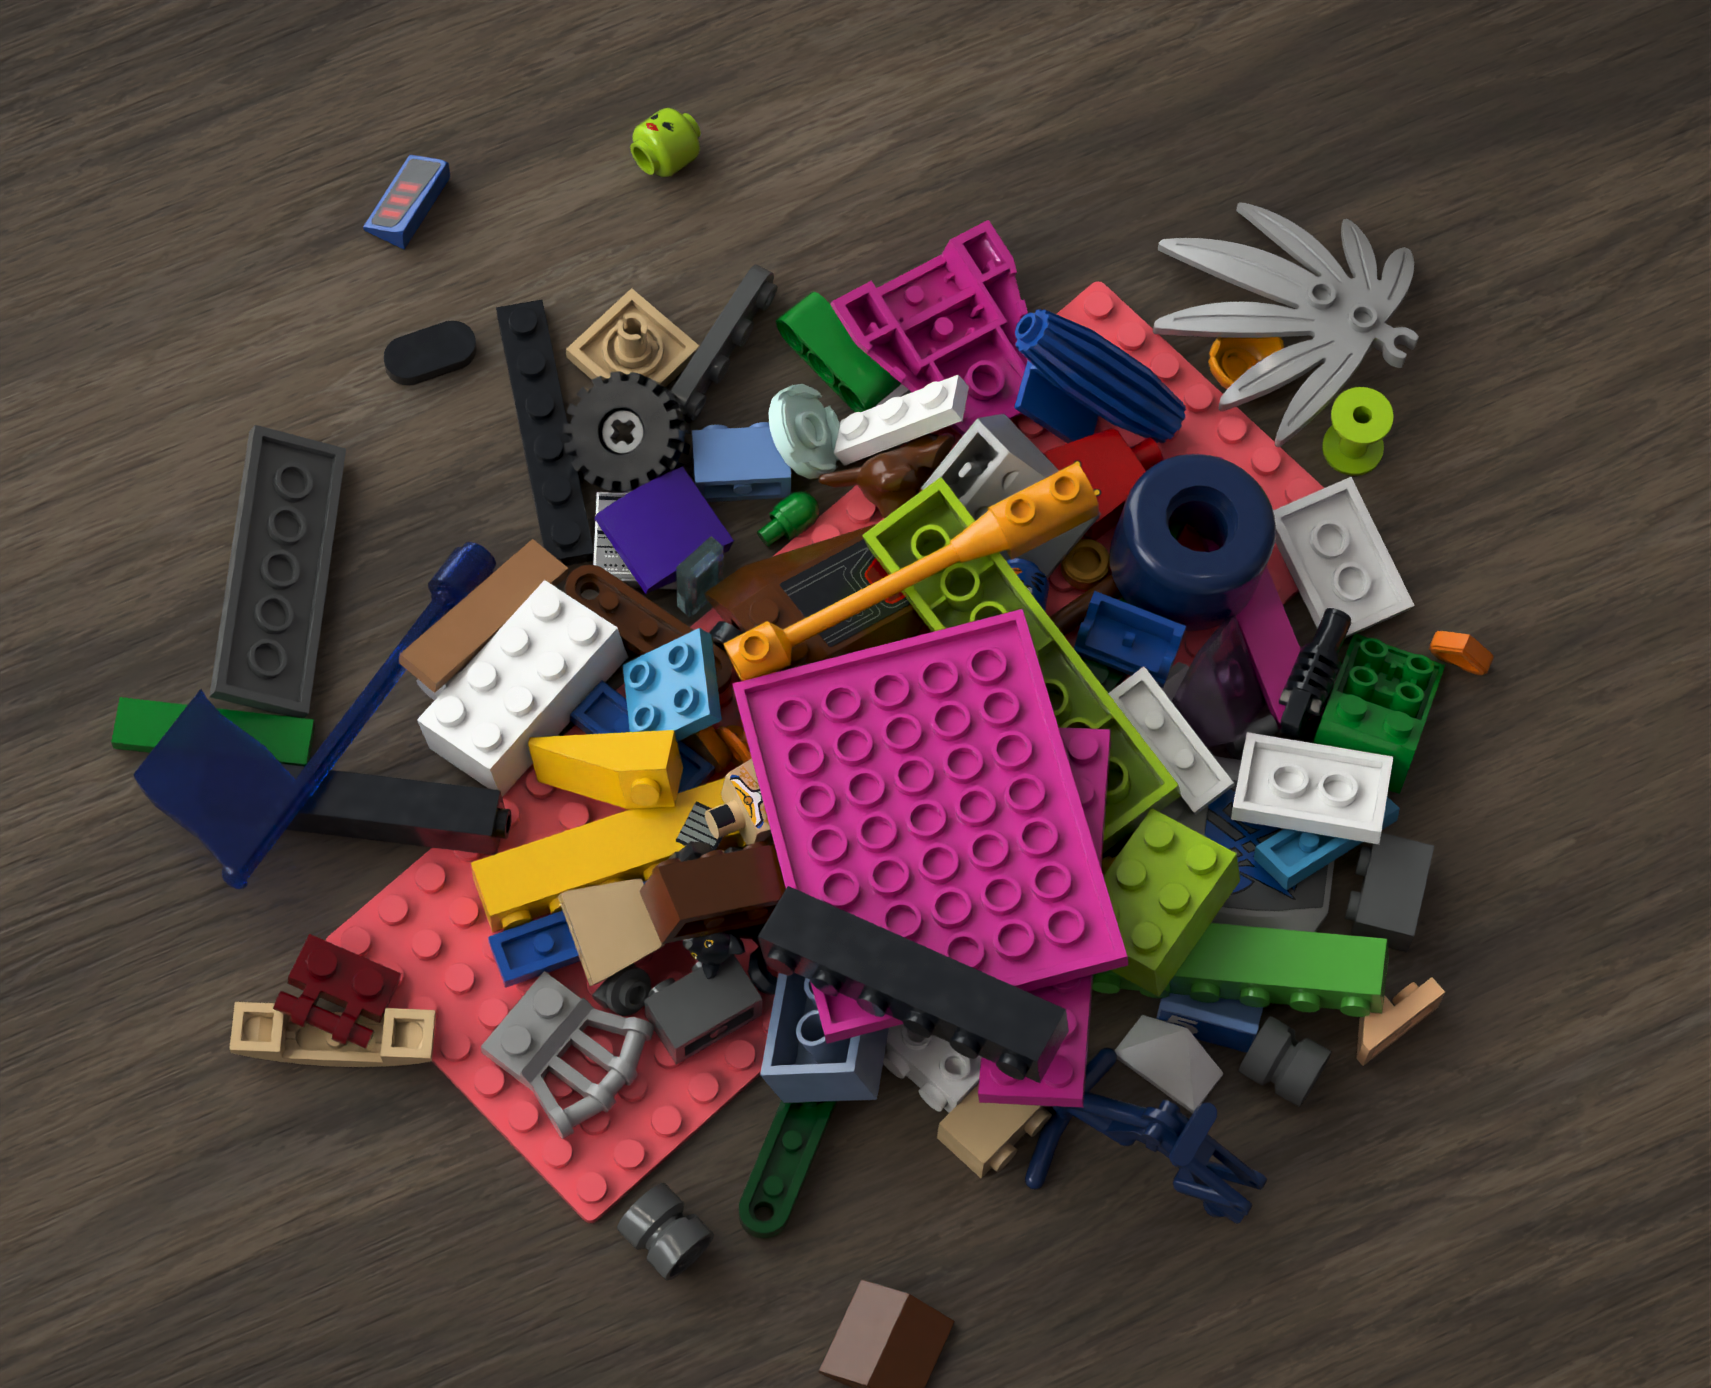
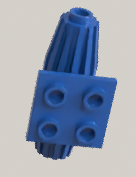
[1014,309,1186,443]

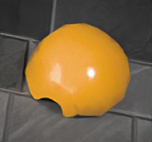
[1208,337,1284,389]

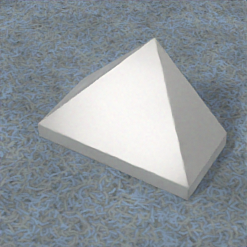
[1115,1015,1223,1114]

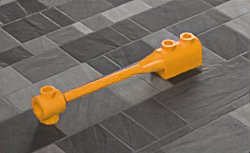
[723,463,1099,681]

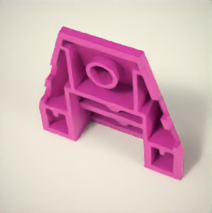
[830,220,1028,436]

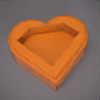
[1429,631,1494,675]

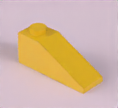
[528,730,683,809]

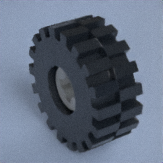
[563,371,691,493]

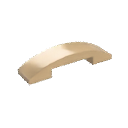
[230,1002,436,1067]

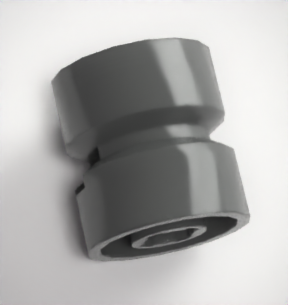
[1238,1016,1332,1107]
[617,1183,714,1281]

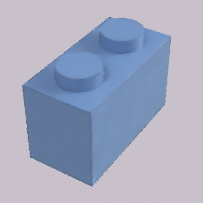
[692,422,791,502]

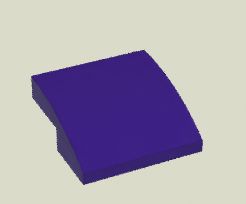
[595,466,734,594]

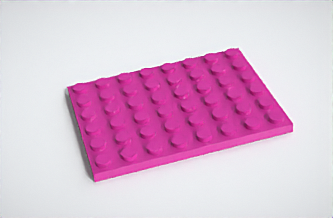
[732,609,1128,1044]

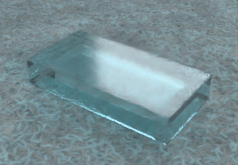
[676,536,723,617]

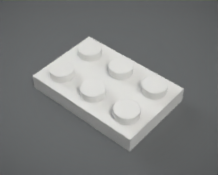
[1273,477,1415,638]
[1231,732,1393,844]

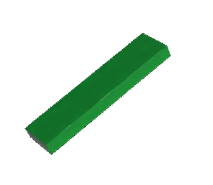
[111,697,315,767]

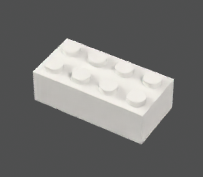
[417,580,628,797]

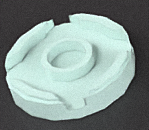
[768,384,840,479]

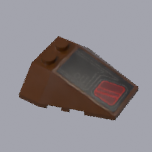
[704,523,925,672]

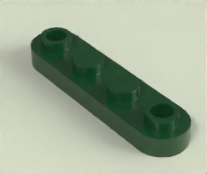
[739,1100,837,1239]

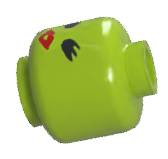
[630,108,701,177]

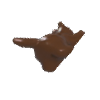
[818,432,955,518]

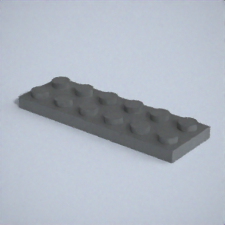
[209,425,346,718]

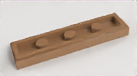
[399,539,568,693]

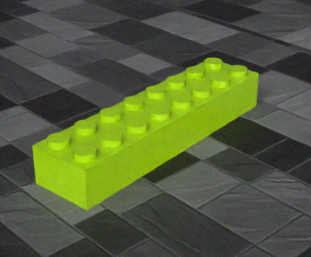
[862,477,1181,854]

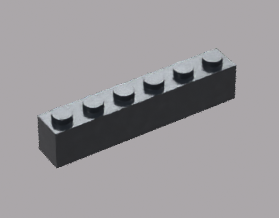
[758,886,1069,1083]

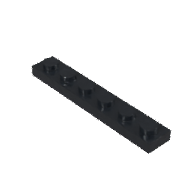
[496,300,594,566]

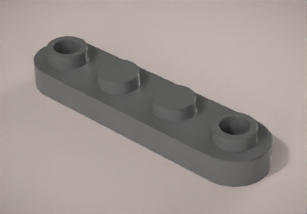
[671,264,778,422]

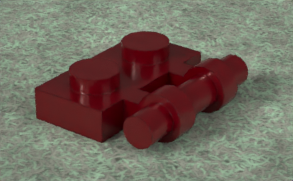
[273,934,401,1049]

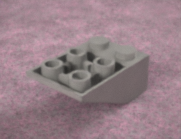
[921,414,1101,579]

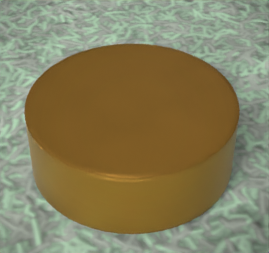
[1061,539,1110,590]

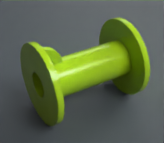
[1322,387,1394,476]

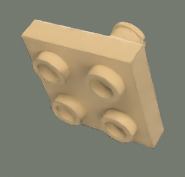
[566,288,699,387]

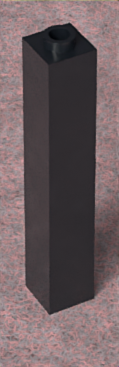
[199,755,511,855]

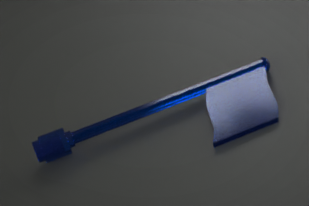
[133,542,496,889]

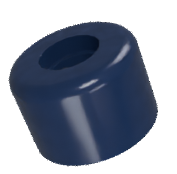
[1109,454,1276,631]

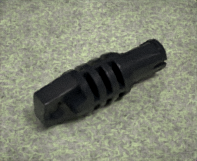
[1279,608,1352,738]

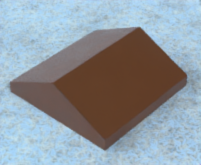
[819,1279,955,1388]

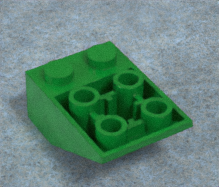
[1313,634,1445,794]

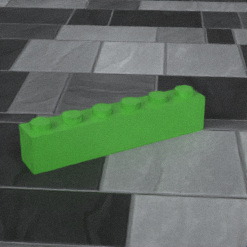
[1092,923,1389,1017]

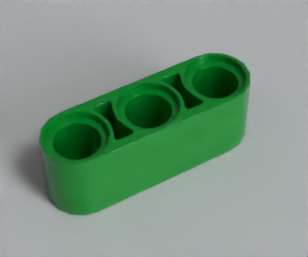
[776,292,901,412]

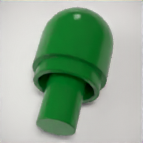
[757,491,819,547]

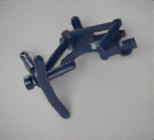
[1025,1048,1267,1224]

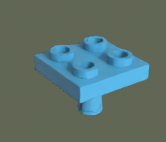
[623,628,722,741]

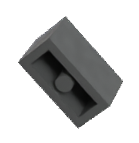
[1344,832,1434,952]
[644,954,762,1065]

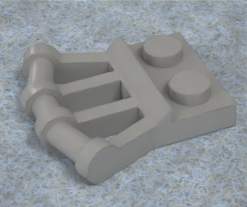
[481,971,655,1139]

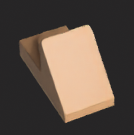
[1356,977,1445,1066]

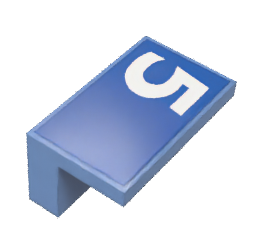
[1156,993,1263,1053]

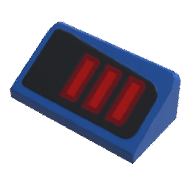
[363,155,450,250]

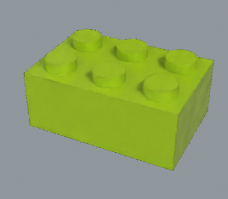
[1103,808,1240,997]

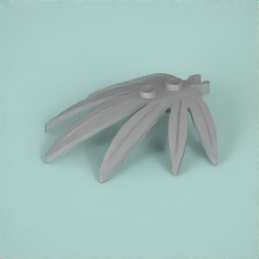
[1153,203,1419,447]

